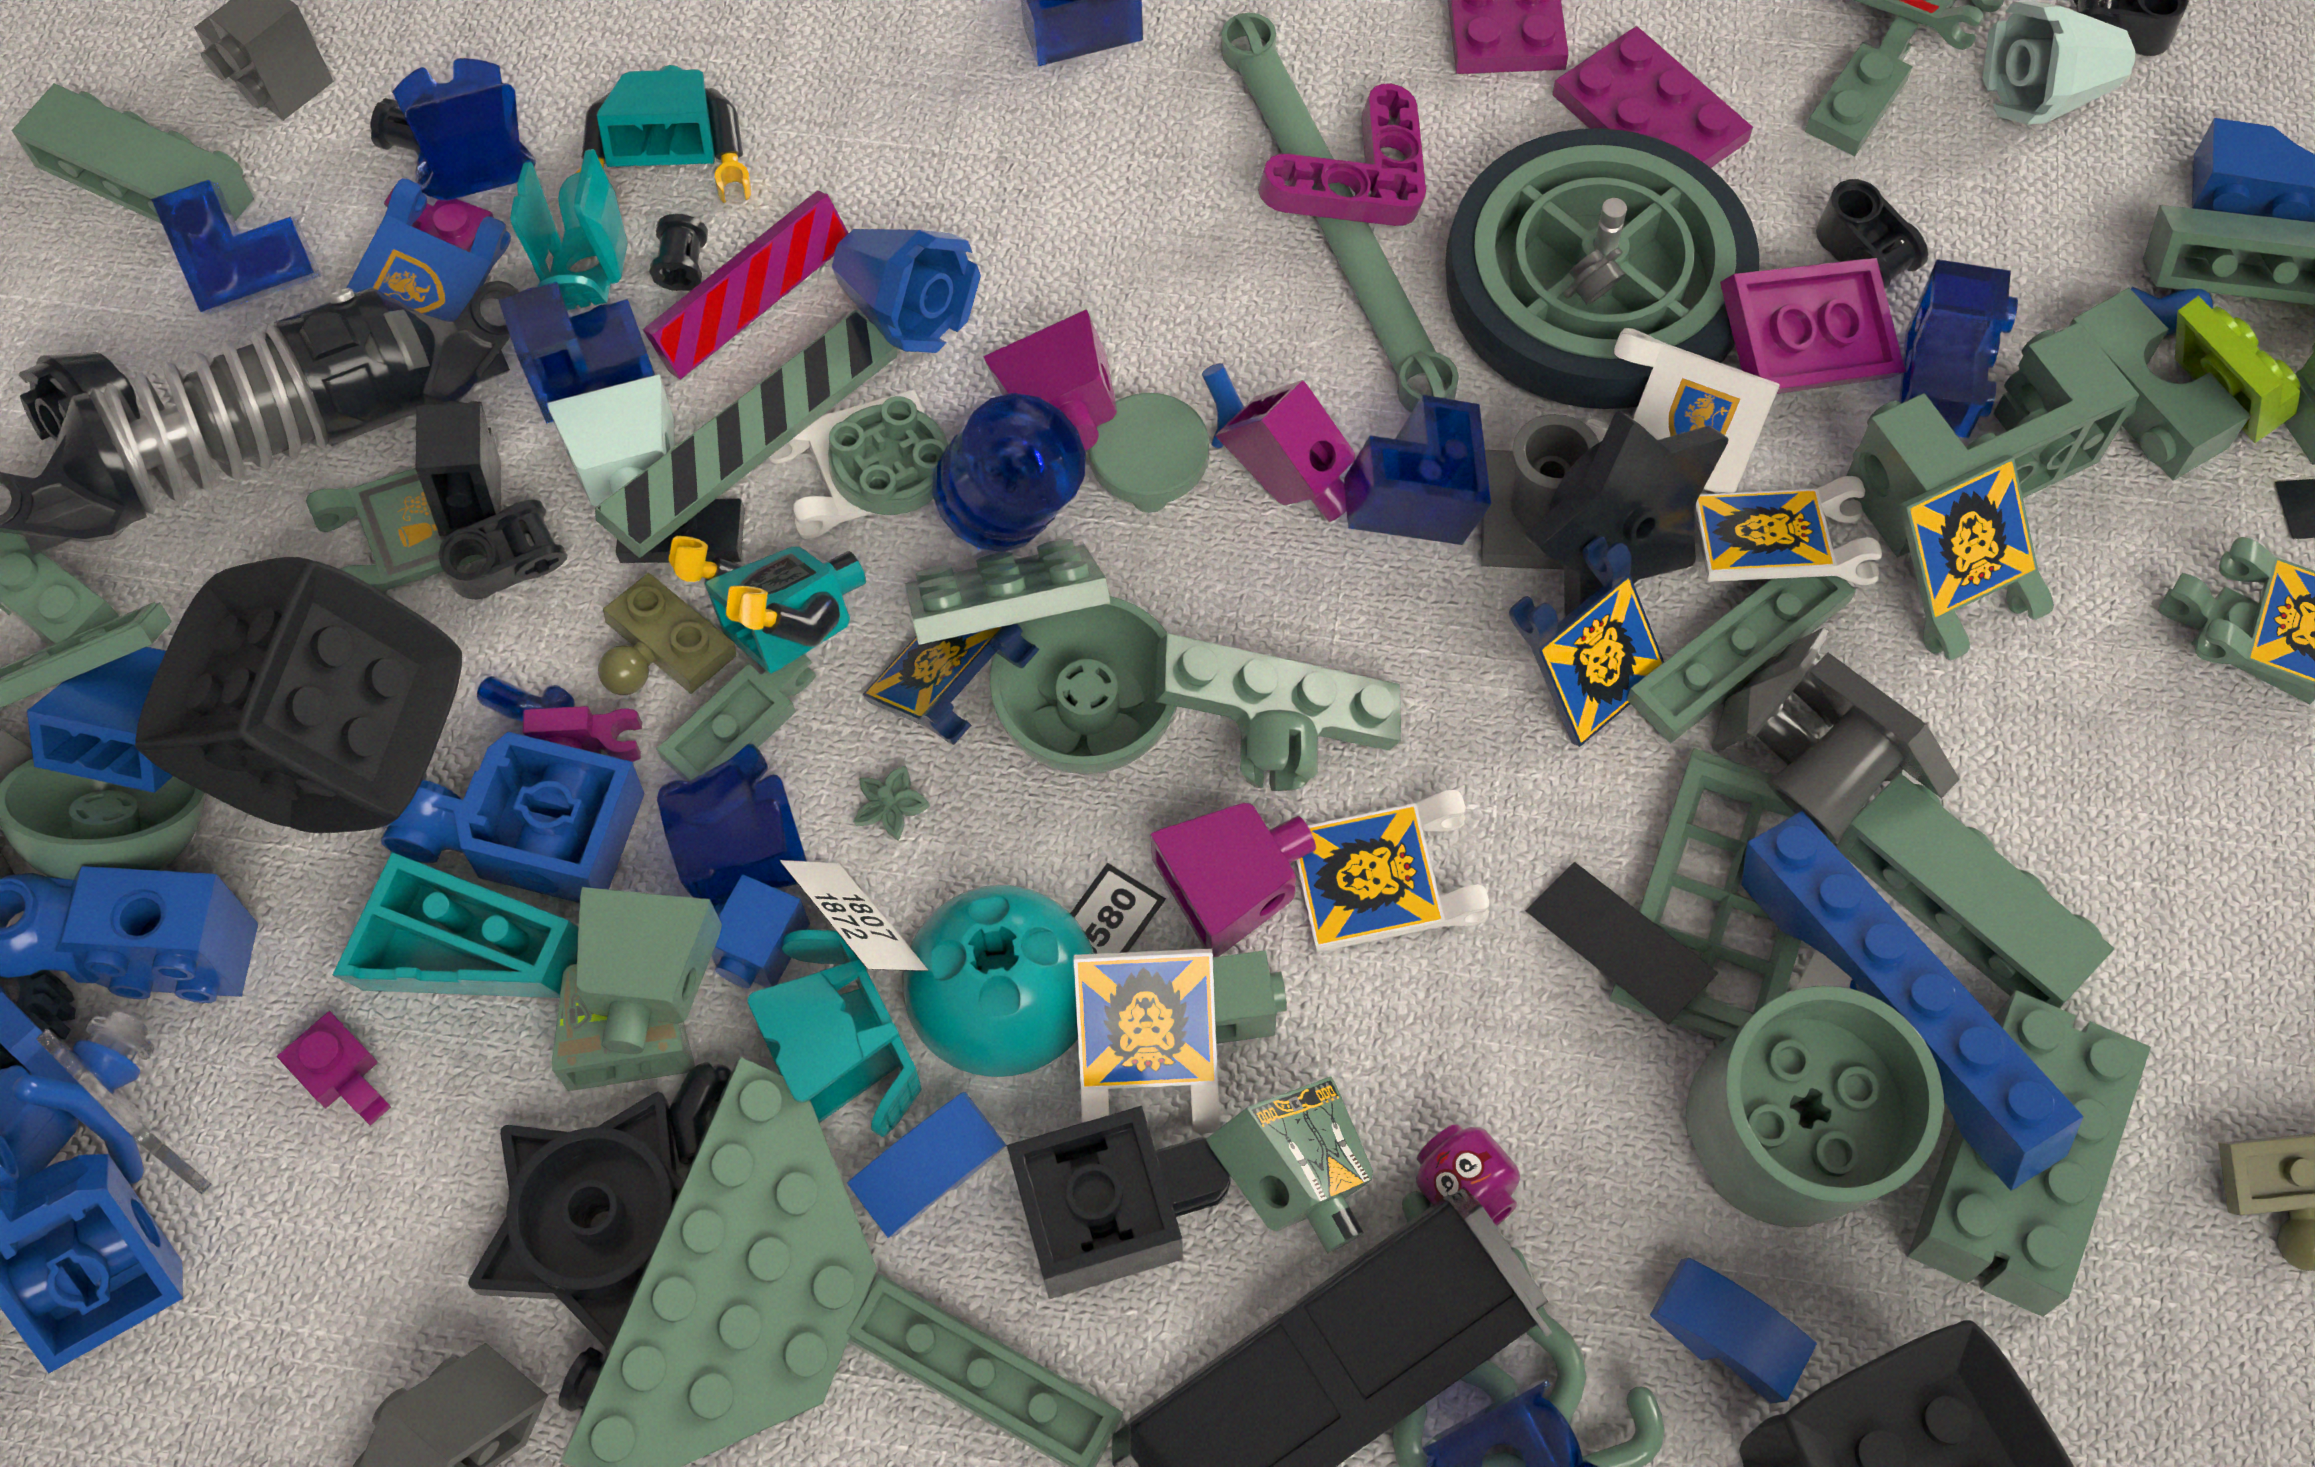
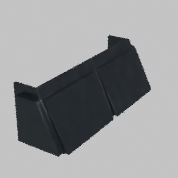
[1112,1187,1552,1467]

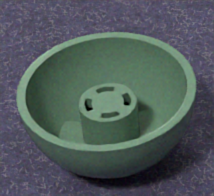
[990,596,1177,774]
[0,758,206,880]

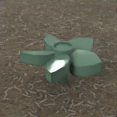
[854,766,930,841]

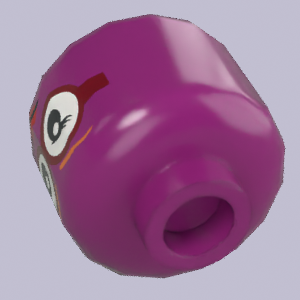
[1416,1124,1520,1226]

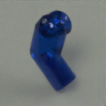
[477,676,575,722]

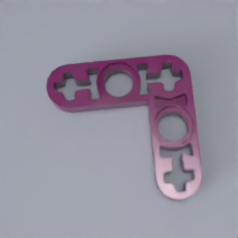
[1258,83,1426,226]

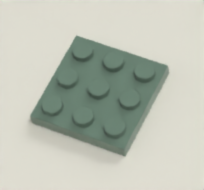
[905,539,1111,645]

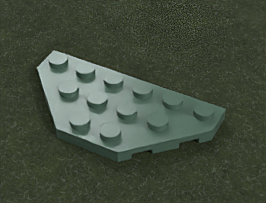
[559,1057,877,1467]

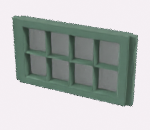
[1609,748,1802,1041]

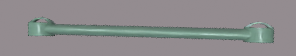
[1221,12,1459,417]

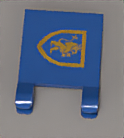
[346,178,511,322]

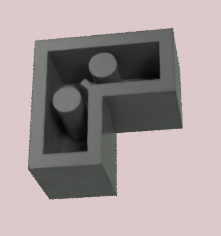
[194,0,334,121]
[353,1343,548,1467]

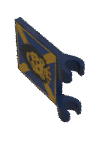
[1509,536,1664,747]
[862,623,1040,745]

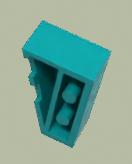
[332,852,579,998]

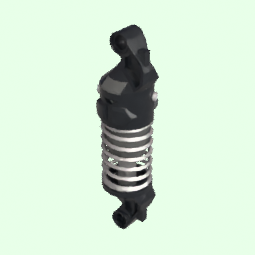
[0,281,526,555]

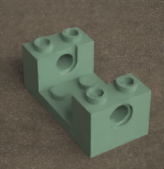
[1846,322,2140,558]

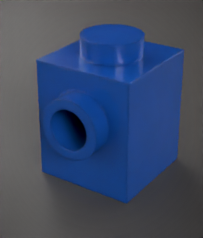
[711,874,810,989]

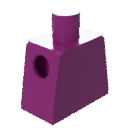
[983,309,1117,453]
[1215,380,1357,522]
[1150,803,1316,957]

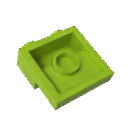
[2175,295,2300,443]

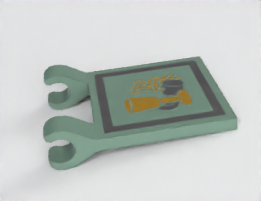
[306,468,485,592]

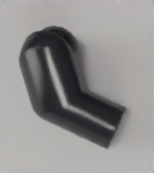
[669,1062,732,1164]

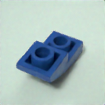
[847,1092,1006,1238]
[1650,1257,1817,1404]

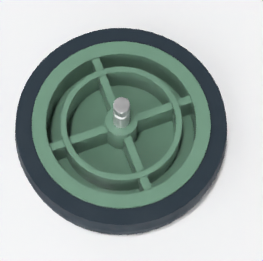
[1445,128,1760,409]

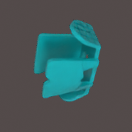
[510,149,628,313]
[748,930,922,1137]

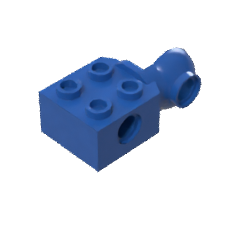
[381,732,645,903]
[0,866,259,1003]
[0,1133,183,1373]

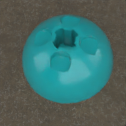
[903,885,1094,1077]

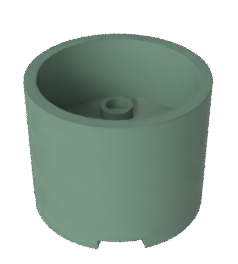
[1686,986,1944,1228]

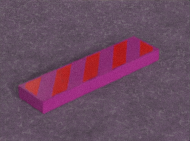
[642,190,849,380]

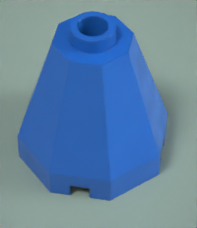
[832,229,981,353]

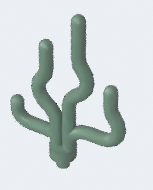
[1392,1191,1665,1467]

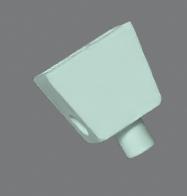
[548,374,675,506]

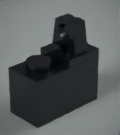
[415,401,501,536]

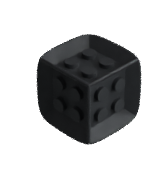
[135,557,462,833]
[1739,1320,2074,1467]

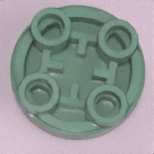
[1089,393,1209,513]
[828,396,949,515]

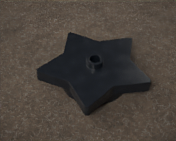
[1525,411,1729,617]
[468,1092,683,1350]

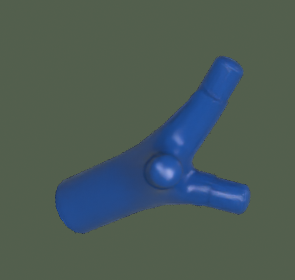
[1202,363,1245,449]

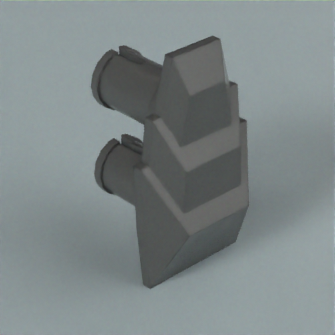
[1712,628,1840,765]

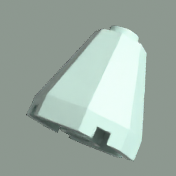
[1982,0,2135,125]

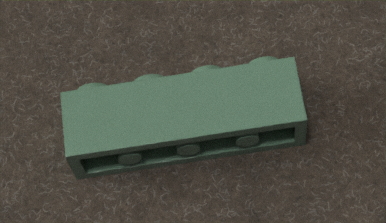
[11,83,254,247]
[2143,205,2315,305]
[1836,772,2115,1008]

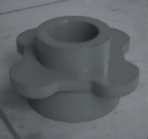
[1563,247,1625,305]

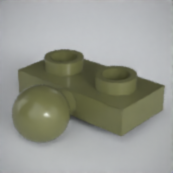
[598,572,736,695]
[2218,1133,2315,1271]

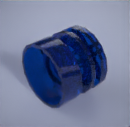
[932,393,1086,552]

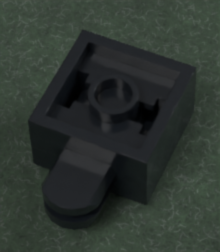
[1006,1106,1231,1300]

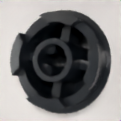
[19,352,140,441]

